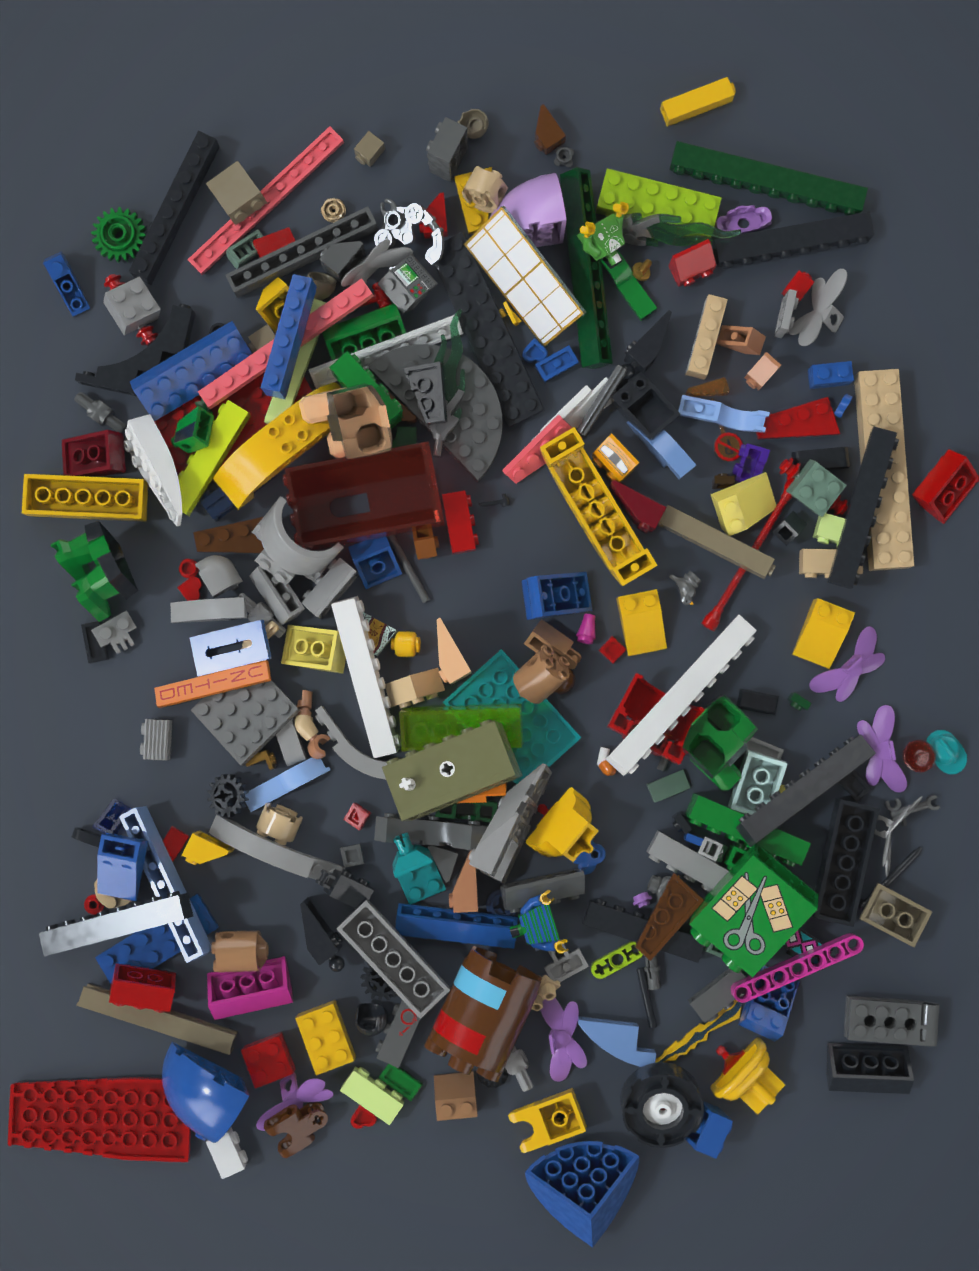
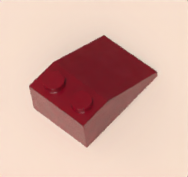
[62,430,126,477]
[609,479,667,534]

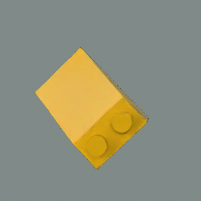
[616,589,667,656]
[792,598,855,669]

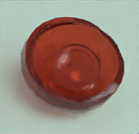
[903,740,936,772]

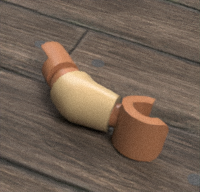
[294,690,331,759]

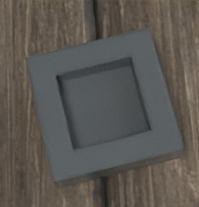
[340,844,364,868]

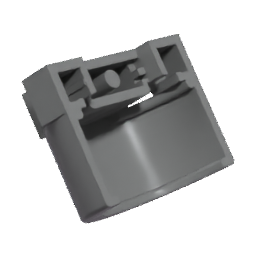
[252,496,344,585]

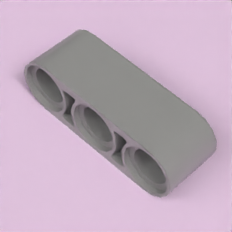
[276,718,307,766]

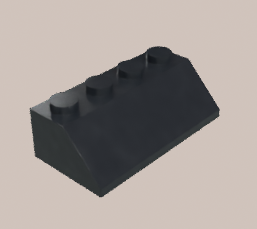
[826,1043,914,1094]

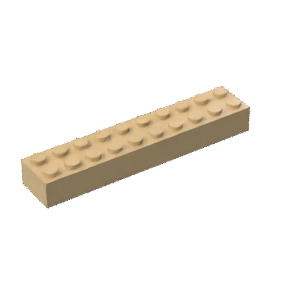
[854,369,914,571]

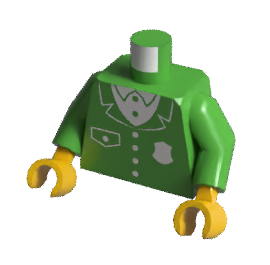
[577,202,629,266]

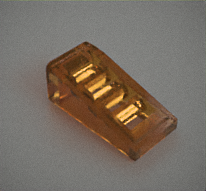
[685,377,730,397]

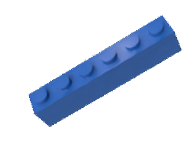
[261,274,317,399]
[395,903,518,949]

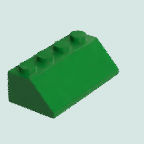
[322,304,406,361]

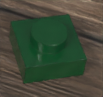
[787,693,812,711]

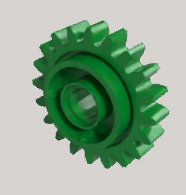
[91,207,146,263]

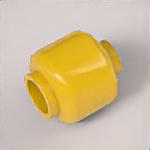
[391,631,421,657]

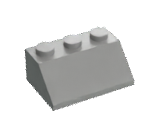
[302,558,359,620]

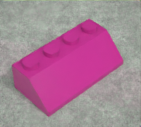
[207,956,293,1020]

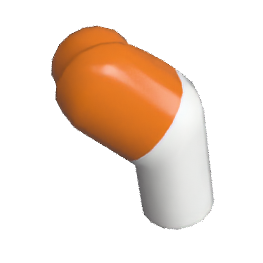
[597,747,616,776]

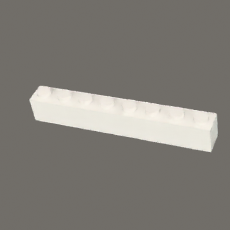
[331,596,401,758]

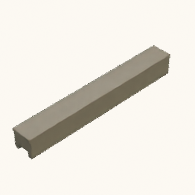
[76,983,238,1055]

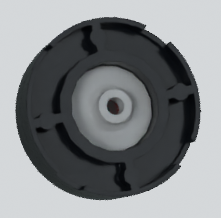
[620,1062,704,1148]

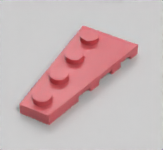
[502,414,582,484]

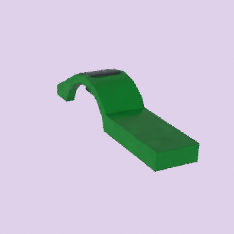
[601,249,657,321]

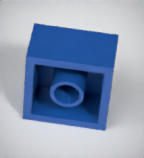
[685,1101,733,1159]

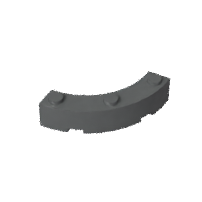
[374,813,488,850]

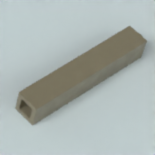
[658,505,776,579]

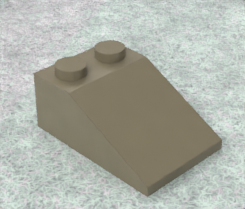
[860,883,932,947]

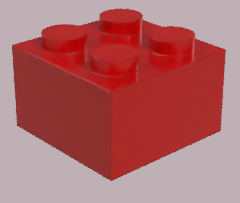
[241,1031,296,1089]

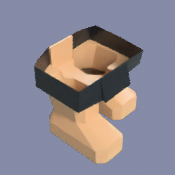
[299,384,392,460]

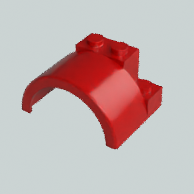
[607,673,705,765]

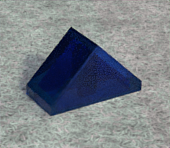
[93,799,131,834]

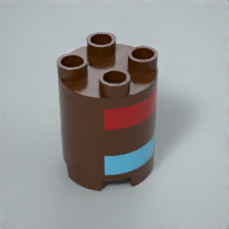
[424,946,542,1082]

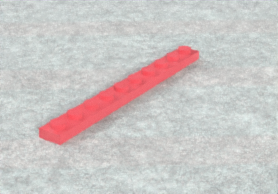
[187,126,344,275]
[198,278,374,410]

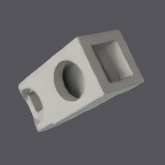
[698,837,728,862]

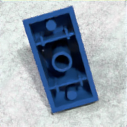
[521,572,593,620]

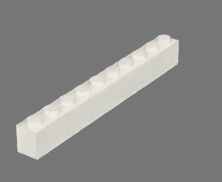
[605,615,757,776]

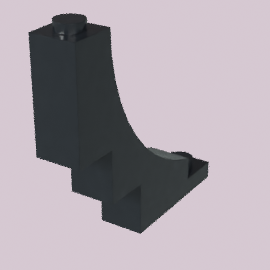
[75,304,196,396]

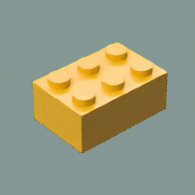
[295,1000,356,1075]

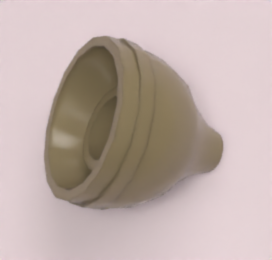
[307,272,337,301]

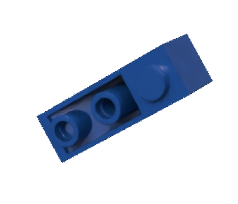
[43,251,90,317]

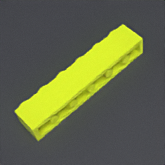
[178,400,251,517]

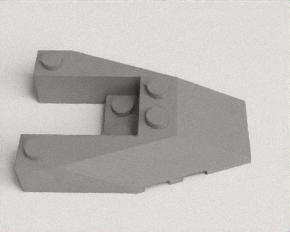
[469,763,552,884]

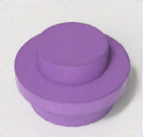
[633,892,652,908]

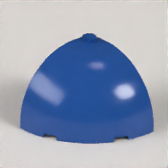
[162,1042,249,1143]
[525,1141,639,1248]

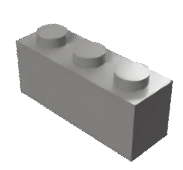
[249,566,305,626]

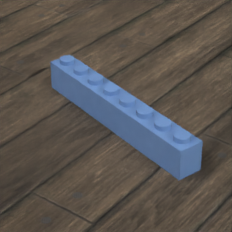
[119,806,212,963]

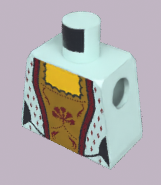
[363,612,397,656]

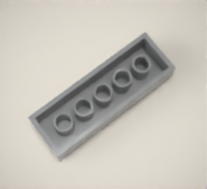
[336,899,450,1019]

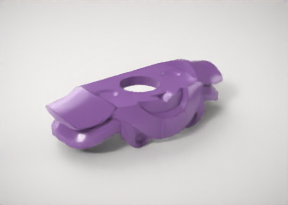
[715,205,772,237]

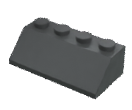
[500,868,585,913]

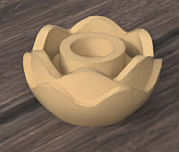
[321,198,346,223]

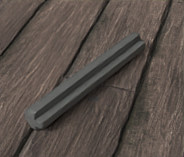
[577,365,627,436]

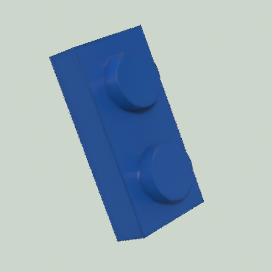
[535,345,579,383]

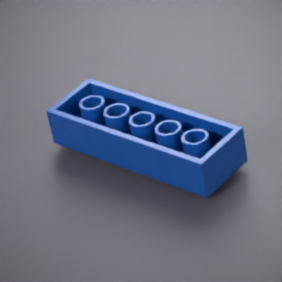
[130,321,252,421]

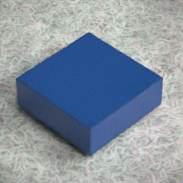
[683,833,704,846]

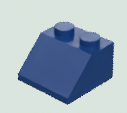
[348,532,402,589]

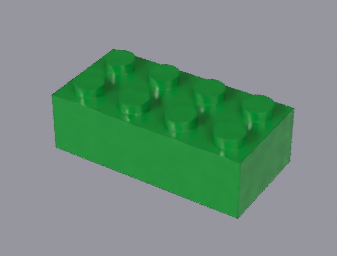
[329,351,404,429]

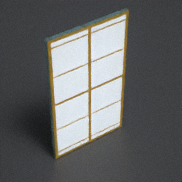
[464,205,586,347]

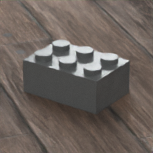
[426,117,468,182]

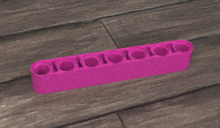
[731,933,864,1003]

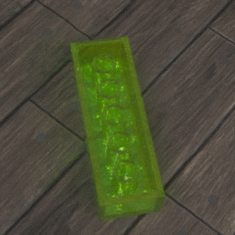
[399,704,524,752]

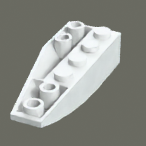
[123,414,182,526]

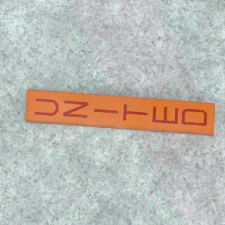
[154,660,271,708]

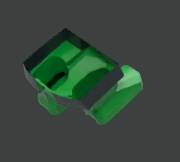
[50,520,138,622]
[683,694,758,791]

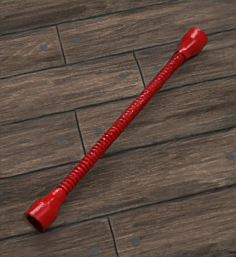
[701,477,795,632]

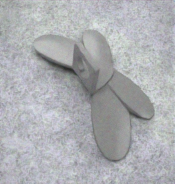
[341,239,413,312]
[789,269,848,346]
[874,796,923,877]

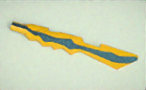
[655,996,742,1063]

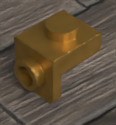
[246,750,277,770]

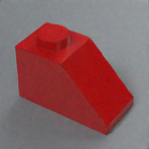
[419,192,448,239]

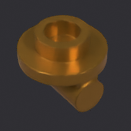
[632,259,652,281]

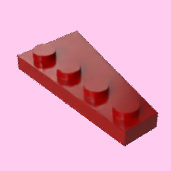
[756,397,840,440]

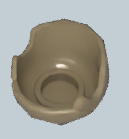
[458,109,489,139]

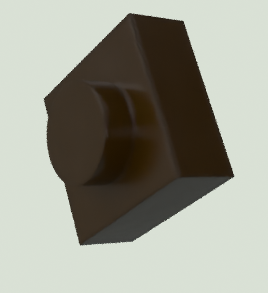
[712,473,735,489]

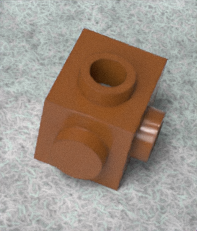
[412,526,439,560]

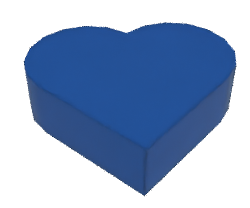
[522,338,548,363]
[834,394,852,418]

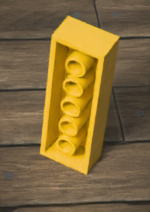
[22,474,148,522]

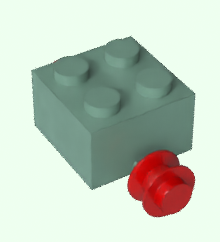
[779,458,848,517]

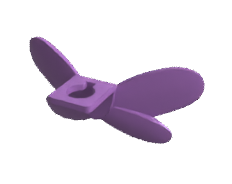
[809,626,885,702]
[857,705,907,792]
[540,998,587,1082]
[256,1072,333,1131]

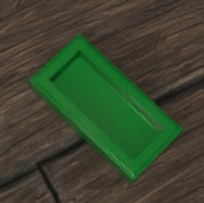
[378,1064,423,1101]

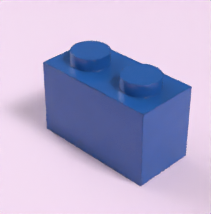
[808,361,854,389]

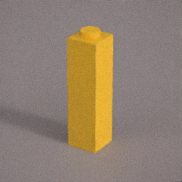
[660,77,736,127]

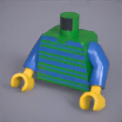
[509,890,569,953]

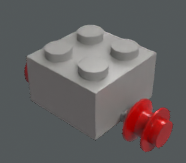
[103,274,161,346]

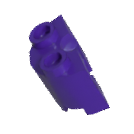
[732,443,770,482]

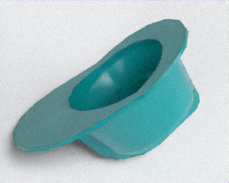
[925,730,967,774]

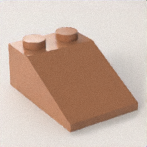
[449,850,478,913]

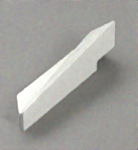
[532,377,617,440]

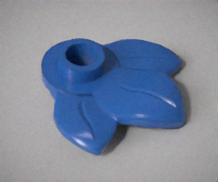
[571,840,606,875]

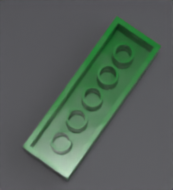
[685,793,811,867]

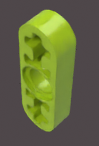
[591,941,643,979]

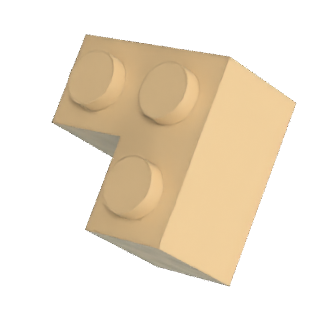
[385,668,445,709]

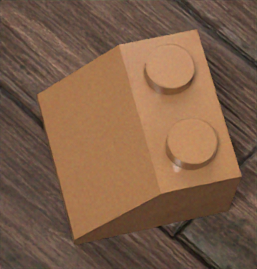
[434,1071,478,1121]

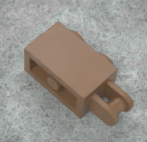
[524,619,581,669]

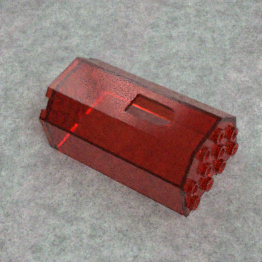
[283,441,445,551]

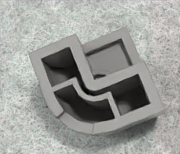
[195,555,243,598]

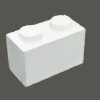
[206,1127,248,1179]

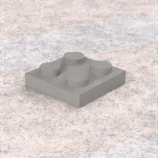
[774,289,799,339]

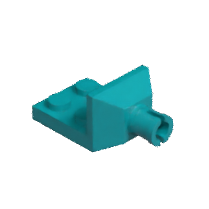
[392,833,446,905]

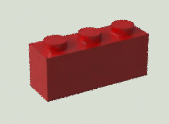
[442,490,479,555]

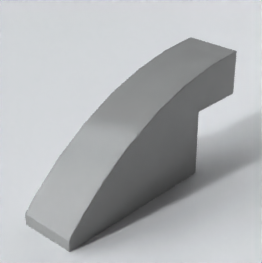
[170,597,247,623]

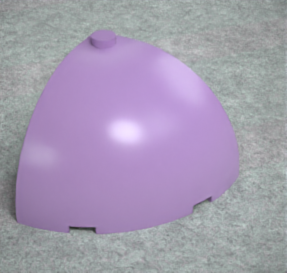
[489,173,567,248]

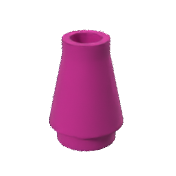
[576,614,596,644]

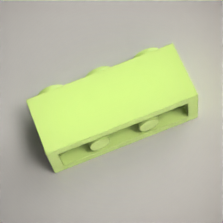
[340,1066,404,1125]

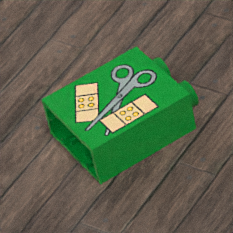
[689,843,819,977]

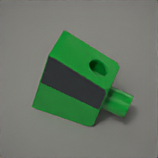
[171,406,214,453]

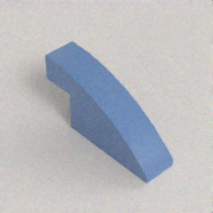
[627,421,696,480]
[578,1016,656,1067]

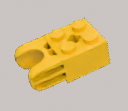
[508,1088,587,1153]

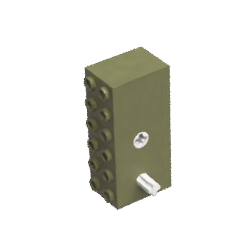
[382,719,522,821]

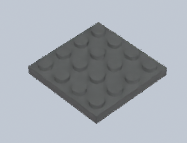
[191,679,300,766]

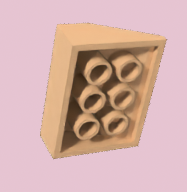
[437,618,472,685]

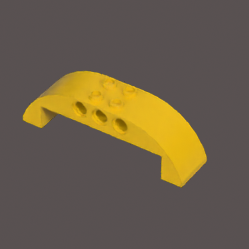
[213,382,341,510]
[540,427,658,586]

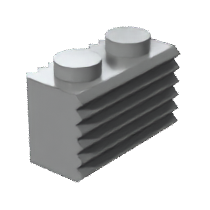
[140,719,172,760]

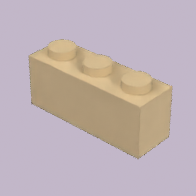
[799,549,863,578]

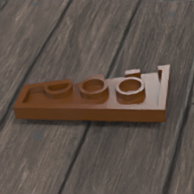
[193,517,264,554]
[635,873,704,961]

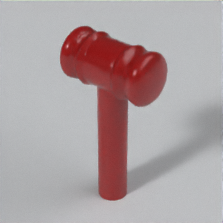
[358,282,392,309]

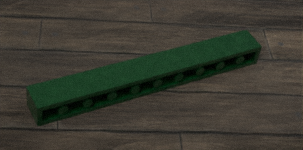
[669,141,868,216]
[560,167,613,369]

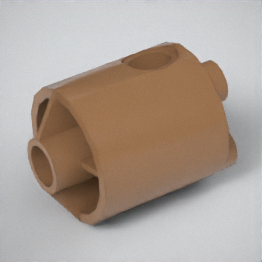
[513,646,570,704]
[211,931,269,972]

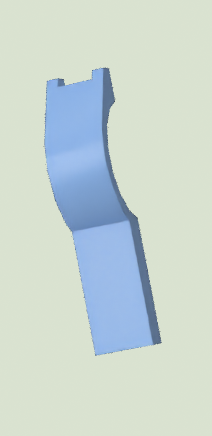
[678,395,770,432]
[245,758,331,812]

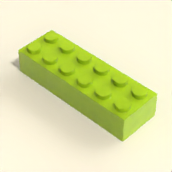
[596,168,722,241]

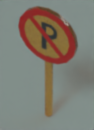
[710,398,743,462]

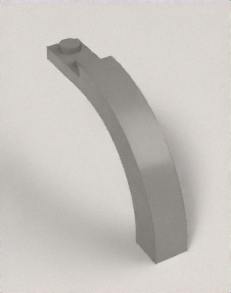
[315,706,387,780]
[209,814,345,883]

